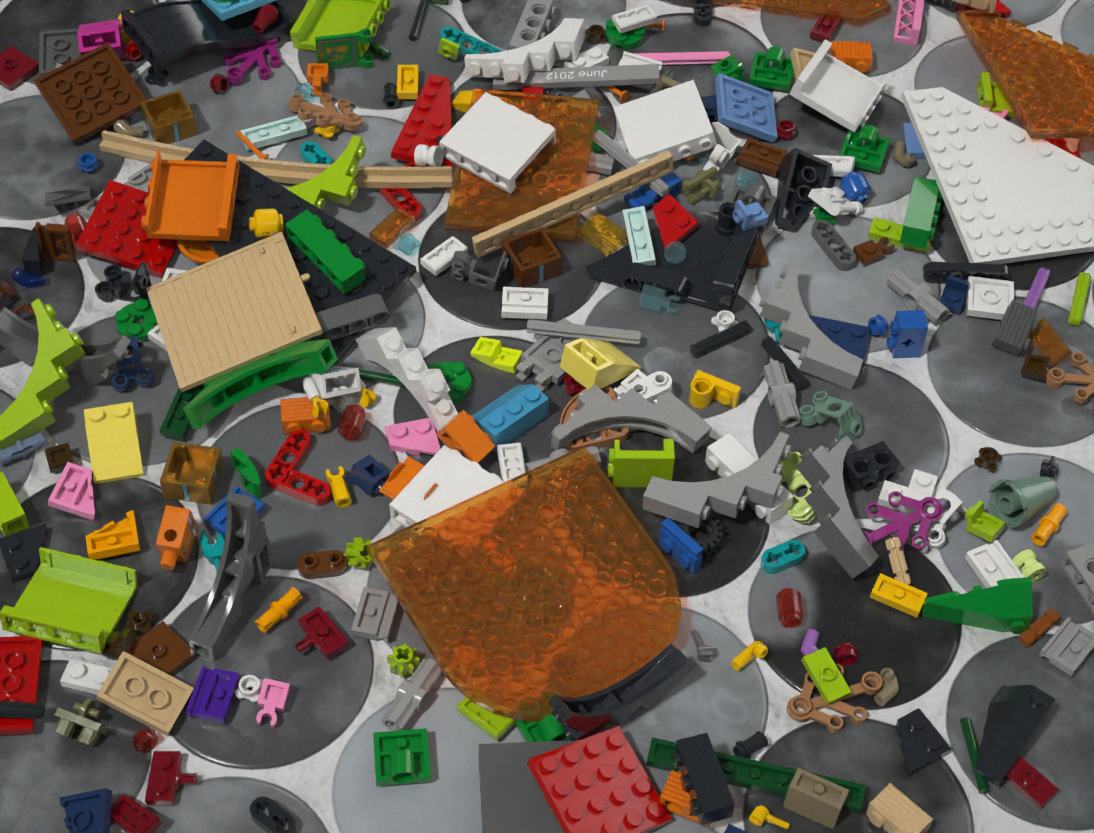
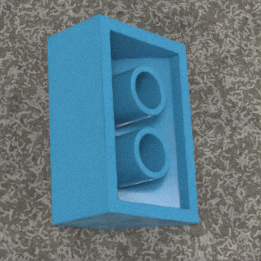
[472,384,549,453]

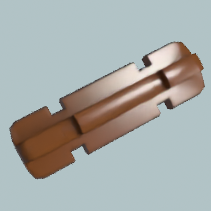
[1018,609,1060,647]

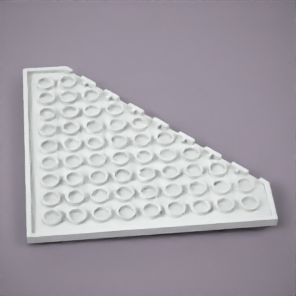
[901,87,1094,264]

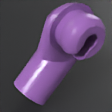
[801,629,819,656]

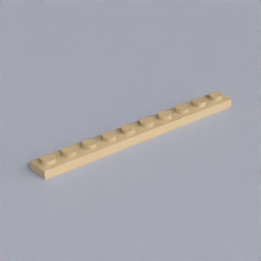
[472,151,673,258]

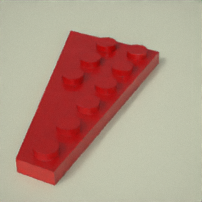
[391,74,453,171]

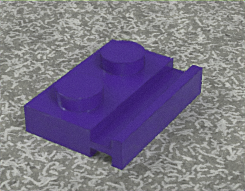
[186,666,240,724]

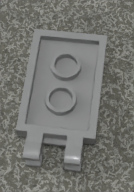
[516,318,579,393]

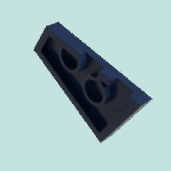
[808,315,870,367]
[59,788,112,833]

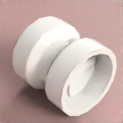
[414,144,443,167]

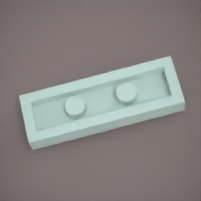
[240,115,307,151]
[623,206,656,266]

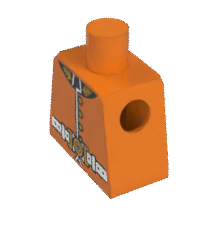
[156,505,199,571]

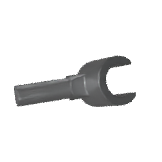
[691,630,713,661]

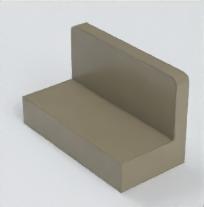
[783,768,849,829]

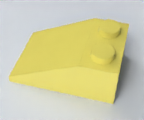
[84,402,144,484]

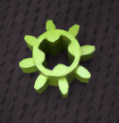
[343,537,376,569]
[387,643,420,678]

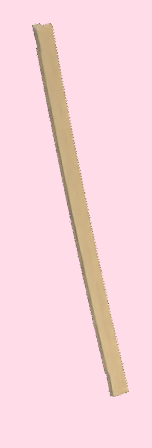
[99,131,453,188]

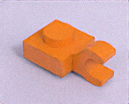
[307,63,329,96]

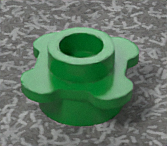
[813,206,837,224]

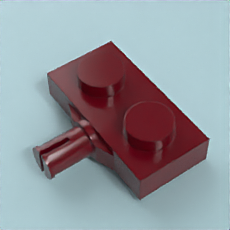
[294,606,349,660]
[145,751,198,806]

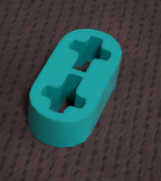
[300,141,332,165]
[760,539,805,574]

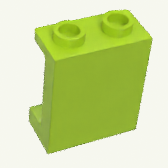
[976,72,1037,118]
[608,439,675,487]

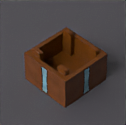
[502,227,562,288]

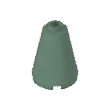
[988,476,1057,528]

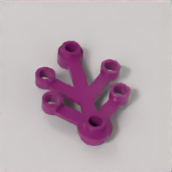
[223,37,282,86]
[862,491,943,554]

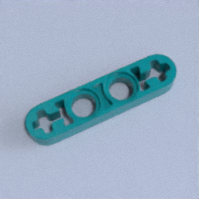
[439,26,503,56]

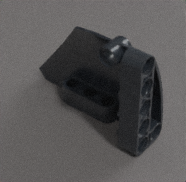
[586,202,762,312]

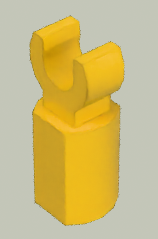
[326,466,352,509]

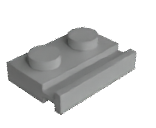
[351,587,400,642]
[1039,617,1094,677]

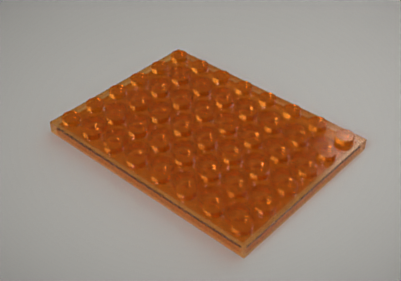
[444,89,599,240]

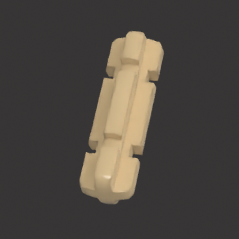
[885,537,911,585]

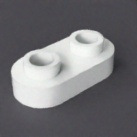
[627,371,672,402]

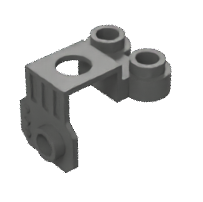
[450,251,509,292]

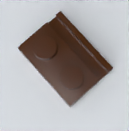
[736,138,788,177]
[34,222,77,262]

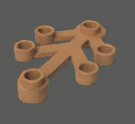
[288,93,362,131]
[1045,352,1094,404]
[786,663,883,733]

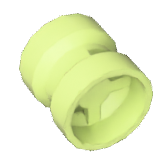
[1012,549,1047,583]

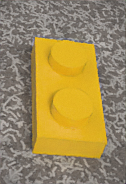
[397,65,419,99]
[870,573,928,618]

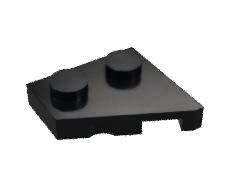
[0,524,48,583]
[896,708,951,777]

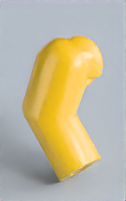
[730,641,768,671]

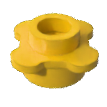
[315,125,340,138]

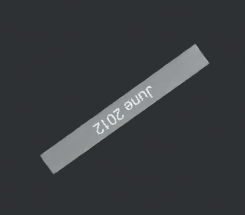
[493,64,659,90]

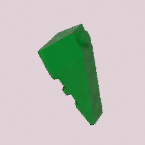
[921,577,1033,633]

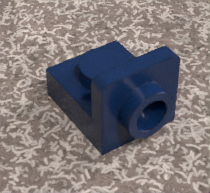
[940,276,970,315]

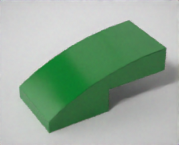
[230,447,263,500]

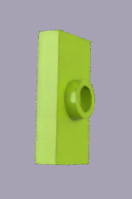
[801,647,851,705]
[457,689,515,741]

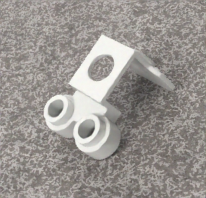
[703,122,741,171]
[910,487,967,549]

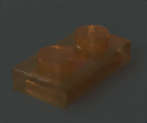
[369,207,415,248]
[1028,317,1072,367]

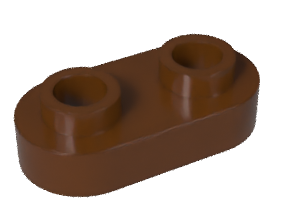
[297,550,348,579]

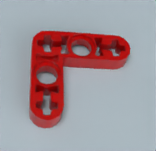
[378,162,429,222]
[265,429,331,506]

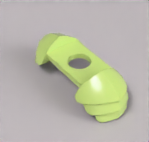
[781,452,816,523]

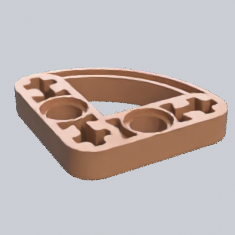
[560,385,629,452]

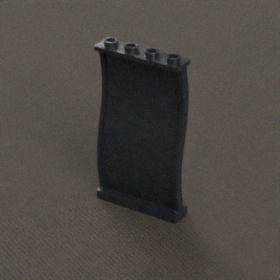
[121,0,294,72]

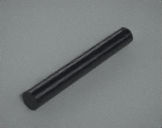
[409,0,429,41]

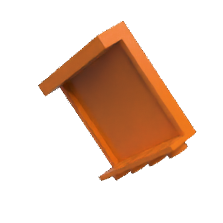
[142,151,240,241]

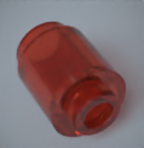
[64,213,87,246]
[338,404,366,441]
[776,588,804,628]

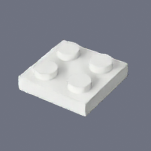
[966,276,1014,320]

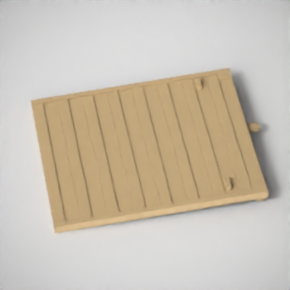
[146,232,323,392]

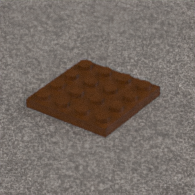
[33,43,147,145]

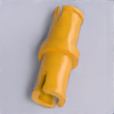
[1031,503,1067,546]
[254,587,303,634]

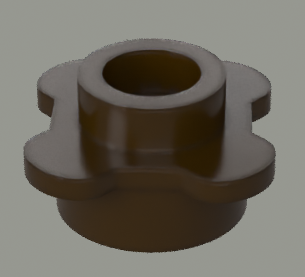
[585,24,607,43]
[974,447,1002,472]
[125,610,153,635]

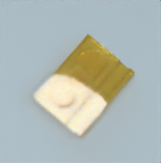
[576,212,628,256]

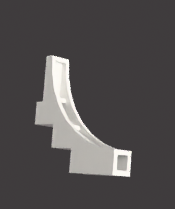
[464,18,586,83]
[356,327,458,432]

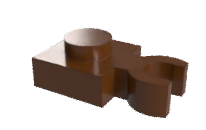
[853,237,895,267]

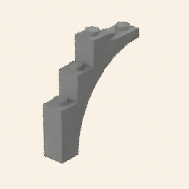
[759,258,863,390]
[551,384,712,453]
[643,432,792,528]

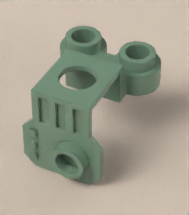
[799,391,862,441]

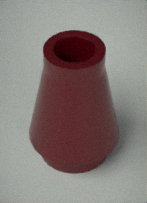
[252,3,279,34]

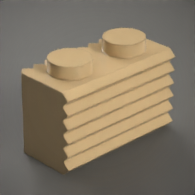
[866,783,933,833]

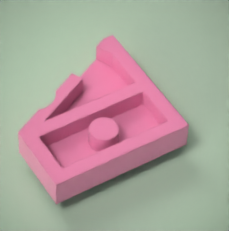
[385,418,441,456]
[48,462,95,521]

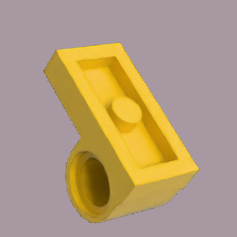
[689,370,741,409]

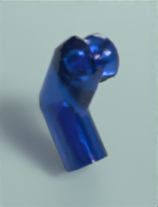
[12,268,45,288]

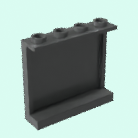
[478,740,576,833]

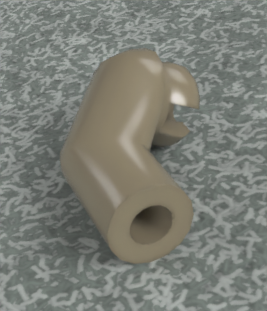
[113,120,144,138]
[893,141,915,167]
[874,668,899,706]

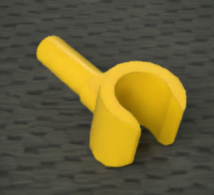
[749,805,790,829]

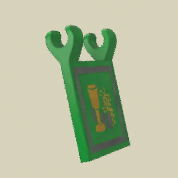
[315,28,374,70]

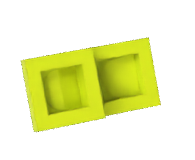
[470,337,523,374]

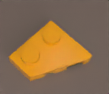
[85,510,140,560]

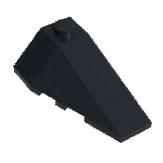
[775,148,832,233]
[975,685,1056,786]

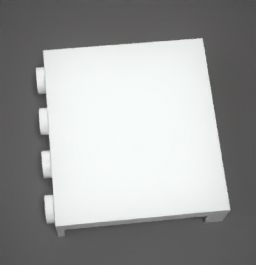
[789,39,889,133]
[614,80,717,163]
[439,92,556,194]
[389,445,523,564]

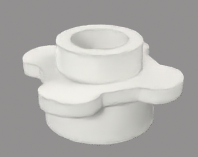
[711,310,738,332]
[235,675,263,703]

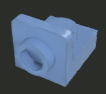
[733,200,769,231]

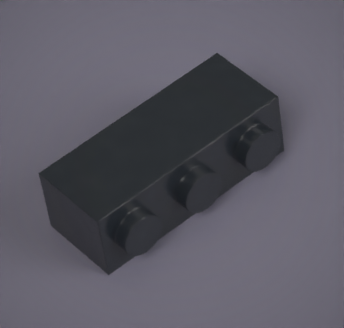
[672,733,735,825]

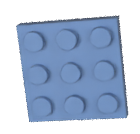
[715,73,777,143]

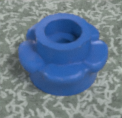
[78,153,99,173]
[868,315,888,337]

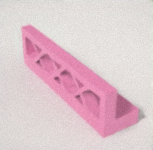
[893,0,924,45]

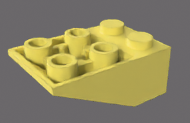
[560,338,641,389]

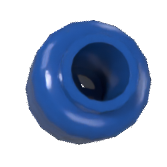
[839,171,872,204]

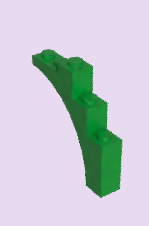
[183,339,338,429]

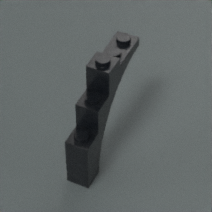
[548,643,695,742]

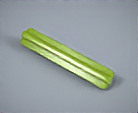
[1068,272,1091,326]

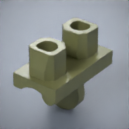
[681,167,720,204]
[55,698,109,747]

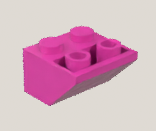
[77,19,125,58]

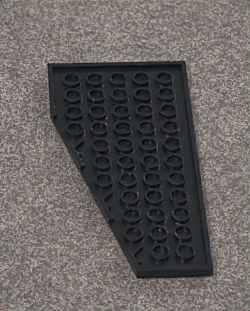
[184,139,416,366]

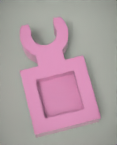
[256,678,290,728]

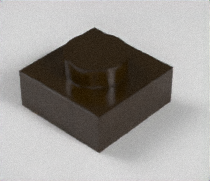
[1021,354,1051,381]
[44,443,74,473]
[102,628,137,659]

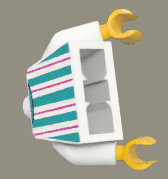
[303,366,376,418]

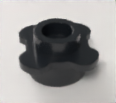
[145,66,169,85]
[1040,456,1059,479]

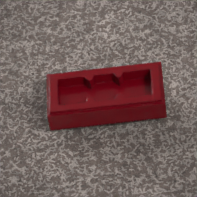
[1004,756,1059,810]
[110,794,163,833]

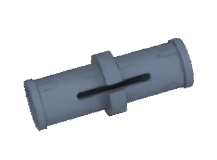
[0,432,47,466]

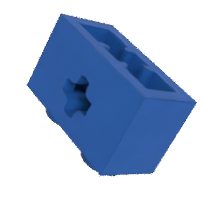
[886,310,928,359]

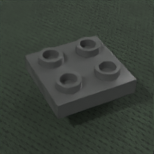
[728,182,777,233]

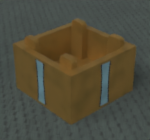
[140,90,198,144]
[160,442,224,505]

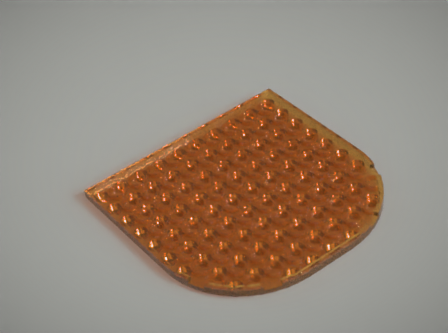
[367,446,681,721]

